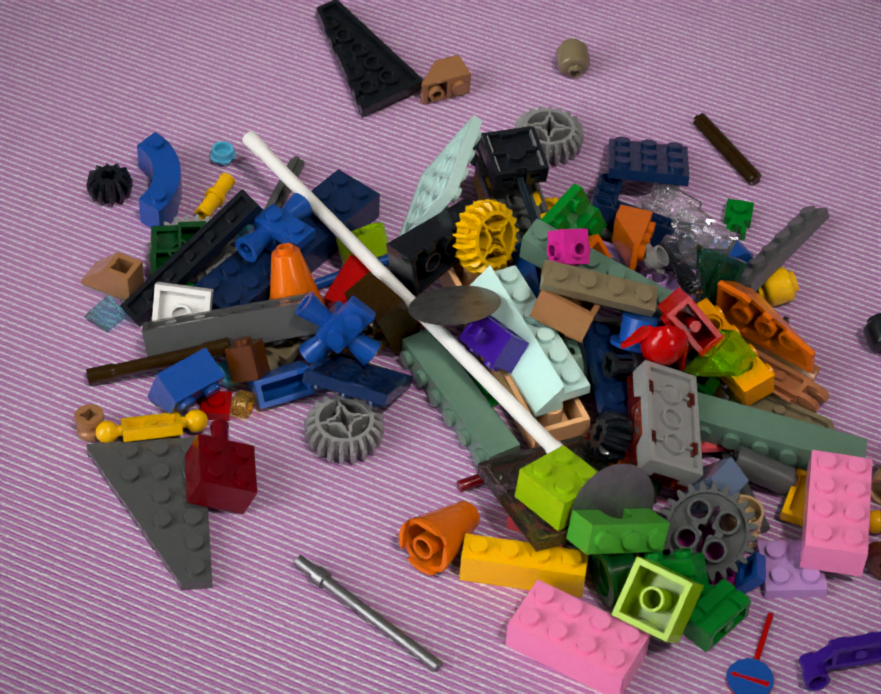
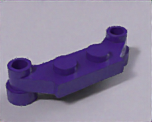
[798,632,881,691]

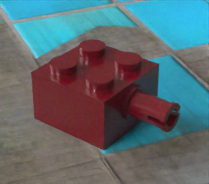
[185,419,257,514]

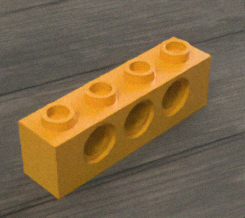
[697,298,775,406]

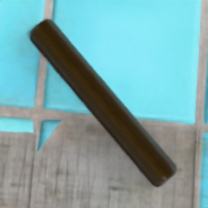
[693,113,762,185]

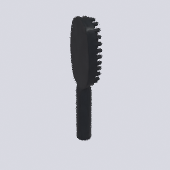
[657,243,703,296]

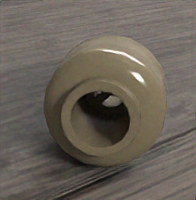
[556,38,590,78]

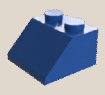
[148,348,225,414]

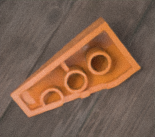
[716,280,816,374]

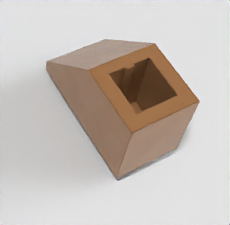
[421,54,471,105]
[81,252,144,301]

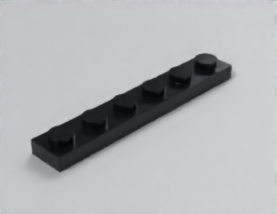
[120,189,263,327]

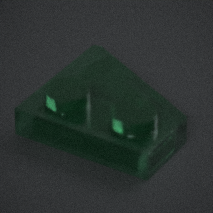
[696,244,747,306]

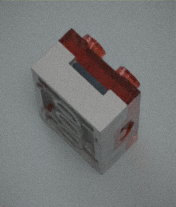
[627,360,703,493]

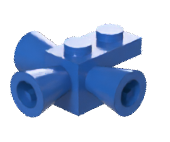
[235,193,315,262]
[295,291,380,366]

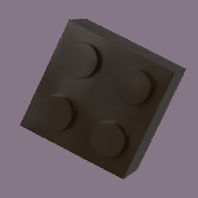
[344,272,420,355]

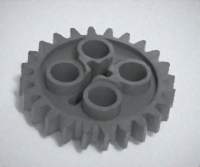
[661,481,758,583]

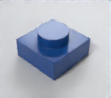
[735,551,766,594]

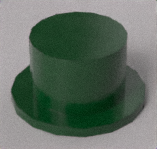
[589,553,635,608]

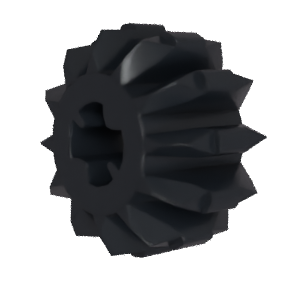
[86,163,133,207]
[588,411,634,464]

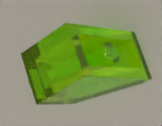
[684,329,757,377]

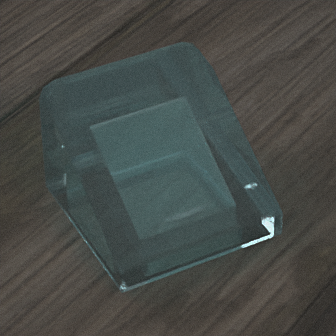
[84,294,128,333]

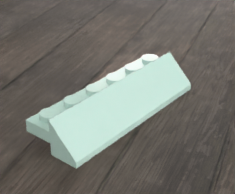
[470,265,591,417]

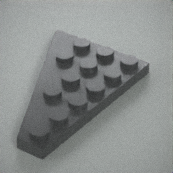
[87,437,213,590]

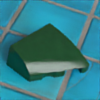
[150,221,206,275]

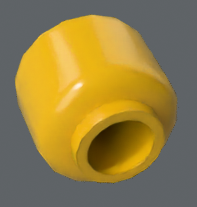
[757,267,799,307]

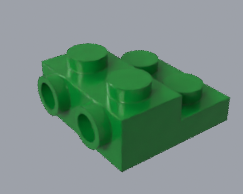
[541,183,607,237]

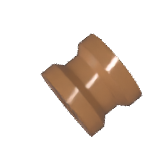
[74,404,104,442]

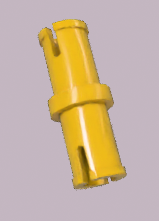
[194,173,236,220]

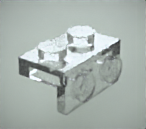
[635,183,702,226]

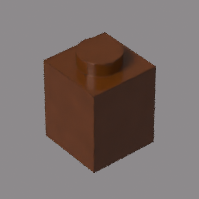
[225,336,270,383]

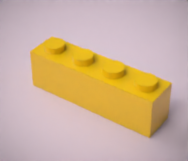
[459,533,588,598]

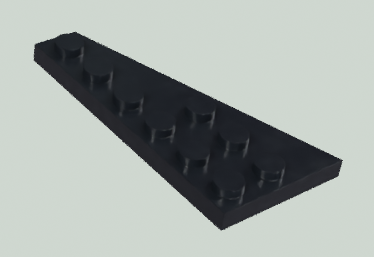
[316,0,424,117]

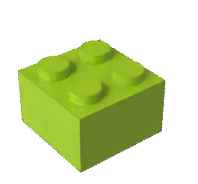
[515,445,598,531]
[611,557,704,643]

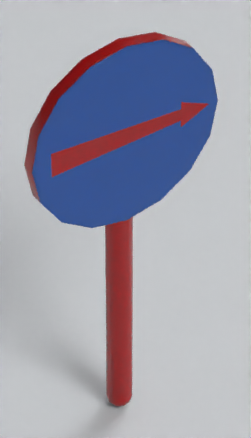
[726,612,774,694]

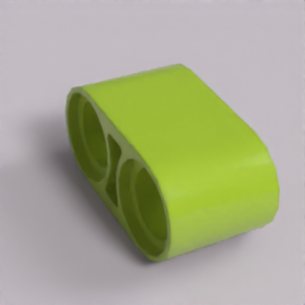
[336,222,389,265]

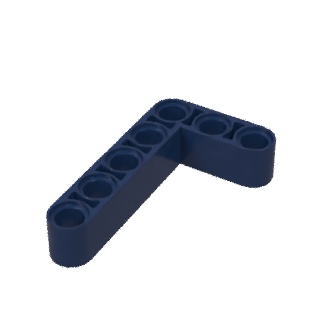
[590,173,720,264]

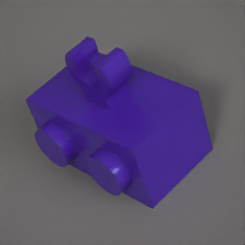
[459,315,530,373]

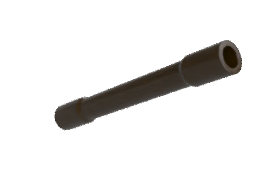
[86,337,231,386]

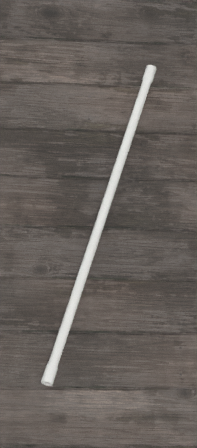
[242,131,563,454]

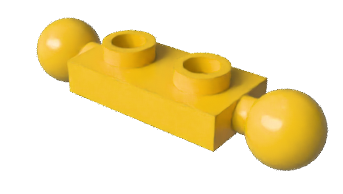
[95,409,208,443]

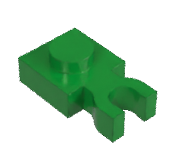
[723,198,754,241]

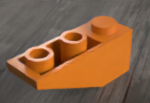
[612,205,656,270]

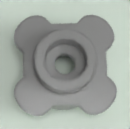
[644,243,669,275]

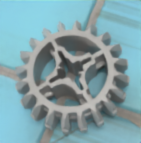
[515,105,584,166]
[304,392,384,465]

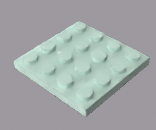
[399,115,483,236]

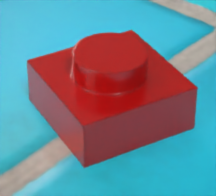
[200,391,233,421]

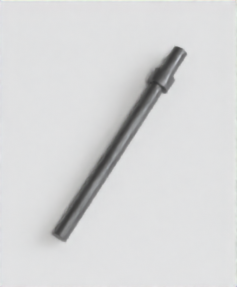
[294,555,443,672]

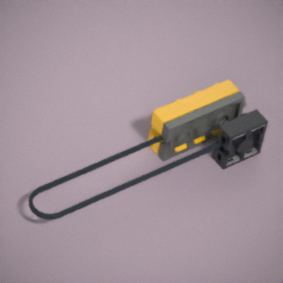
[473,126,593,397]

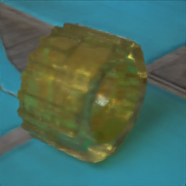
[231,390,255,419]

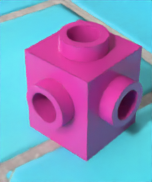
[547,229,590,267]

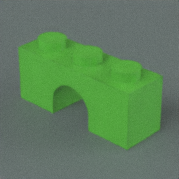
[566,508,670,554]

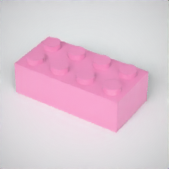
[799,450,873,577]
[505,580,651,694]

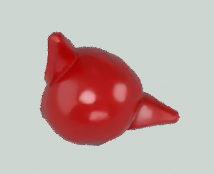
[620,325,688,371]

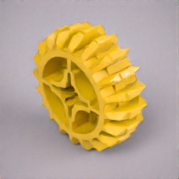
[453,199,520,275]

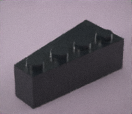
[386,198,473,297]

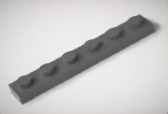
[731,206,830,292]

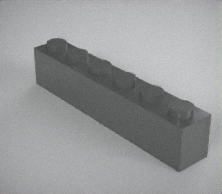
[142,293,318,357]

